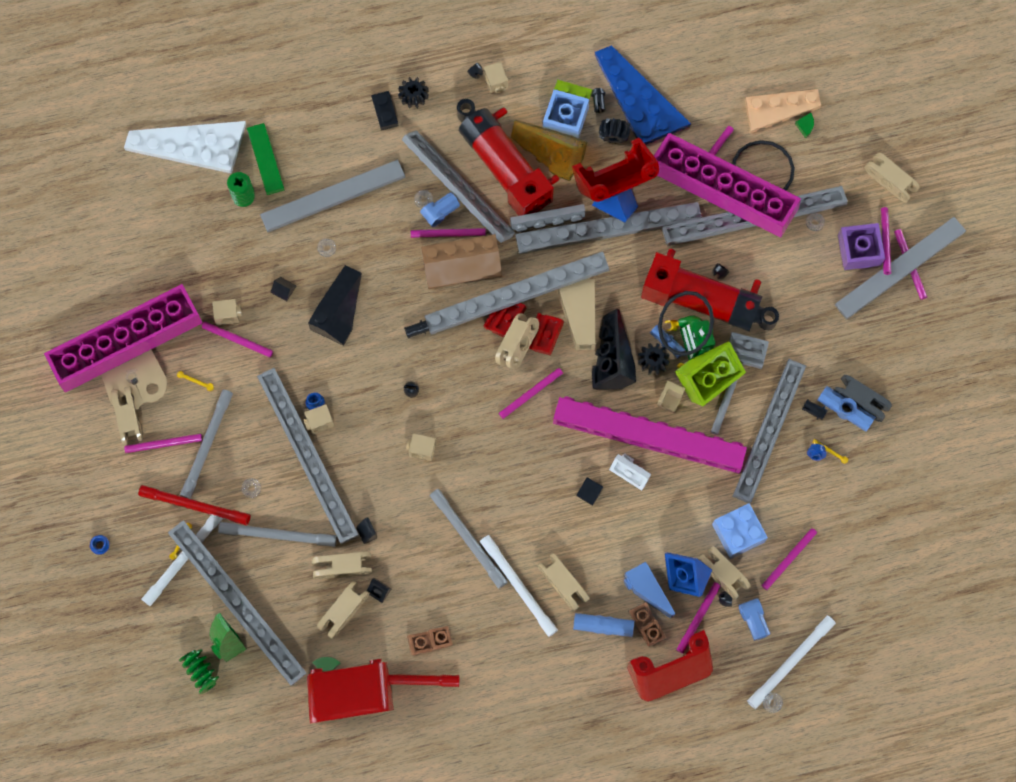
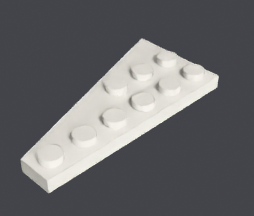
[124,121,246,174]

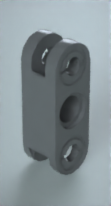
[834,375,892,422]

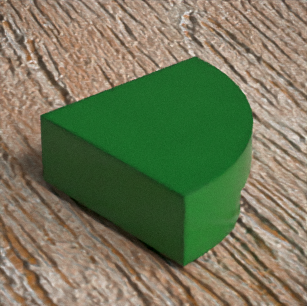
[795,113,814,138]
[312,657,341,672]

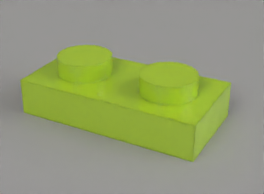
[554,79,592,100]

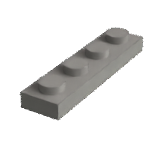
[510,204,585,232]

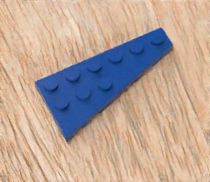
[595,45,691,145]

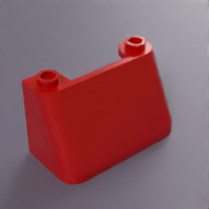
[572,138,659,202]
[627,630,713,702]
[307,659,394,724]

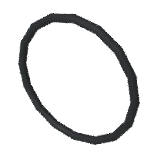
[732,140,795,191]
[658,291,714,356]

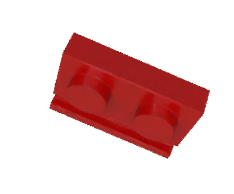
[483,303,527,337]
[528,313,564,356]

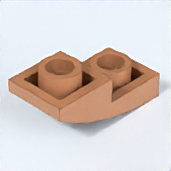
[628,602,666,647]
[407,626,452,656]

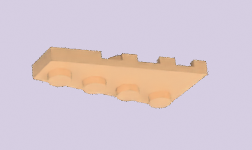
[745,89,821,133]

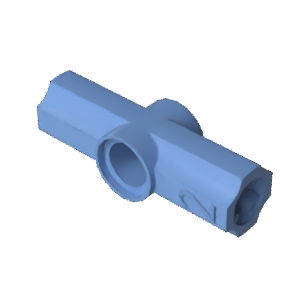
[817,386,876,432]

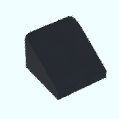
[576,477,603,506]
[356,517,377,544]

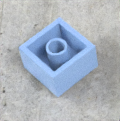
[543,90,589,141]
[712,503,768,559]

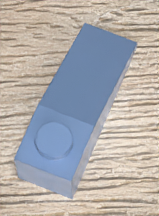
[623,562,675,619]

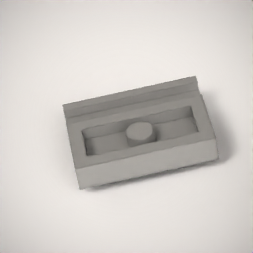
[729,332,769,369]

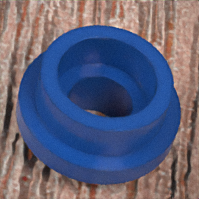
[305,393,325,410]
[807,444,827,461]
[90,535,110,555]

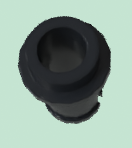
[591,88,606,113]
[404,320,429,339]
[802,399,828,420]

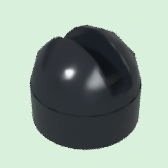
[467,63,483,79]
[712,263,729,279]
[404,381,419,398]
[718,591,732,607]

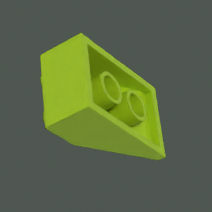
[675,342,746,406]

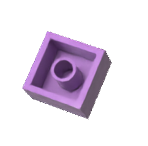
[838,223,885,270]

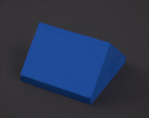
[592,189,638,222]
[665,552,712,597]

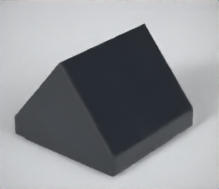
[271,277,297,302]
[367,578,392,603]

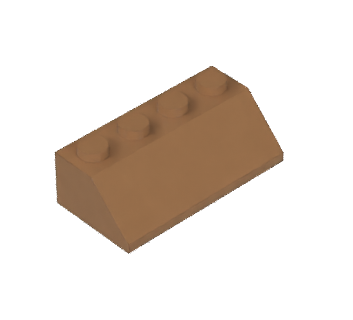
[421,234,502,289]

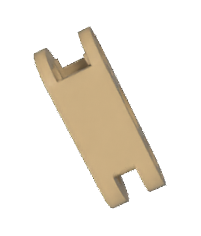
[865,153,920,202]
[495,313,539,370]
[111,386,143,445]
[697,546,751,599]
[312,552,372,579]
[537,553,589,611]
[317,581,370,639]

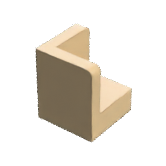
[657,381,685,413]

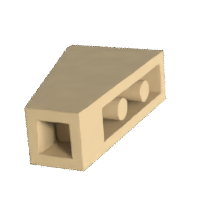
[557,278,595,350]

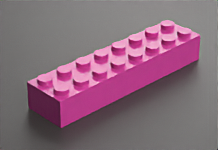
[654,133,801,238]
[44,284,203,393]

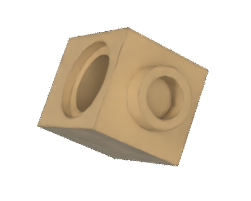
[484,62,508,94]
[212,299,242,326]
[303,404,334,435]
[406,434,436,461]

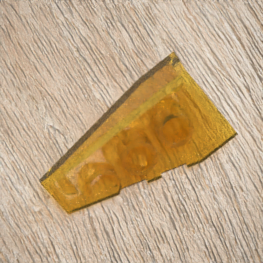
[511,120,588,181]

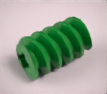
[227,172,255,207]
[179,649,219,694]

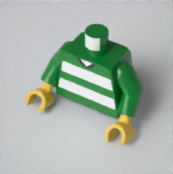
[665,315,715,368]

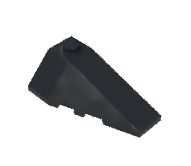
[308,265,362,346]
[592,309,636,390]

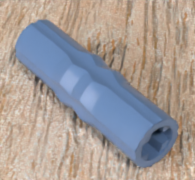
[573,613,634,637]

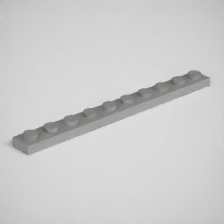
[662,186,848,246]
[515,202,702,254]
[425,251,610,335]
[257,368,359,545]
[168,520,307,686]

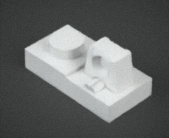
[609,453,651,491]

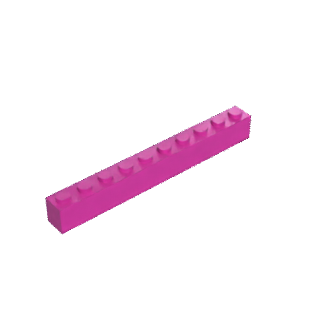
[553,397,747,474]

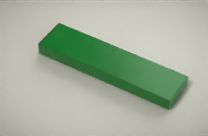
[247,123,285,195]

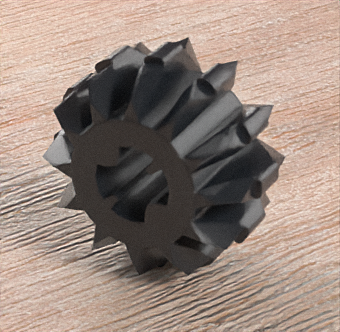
[398,77,429,109]
[599,118,630,144]
[638,343,670,375]

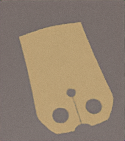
[101,349,167,410]

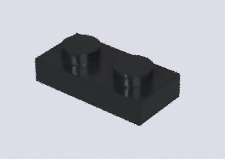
[371,91,399,131]

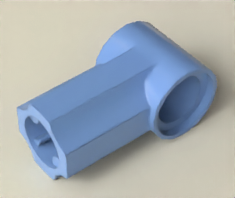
[420,192,460,227]
[738,598,770,641]

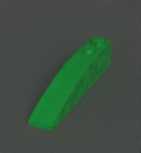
[209,613,247,662]

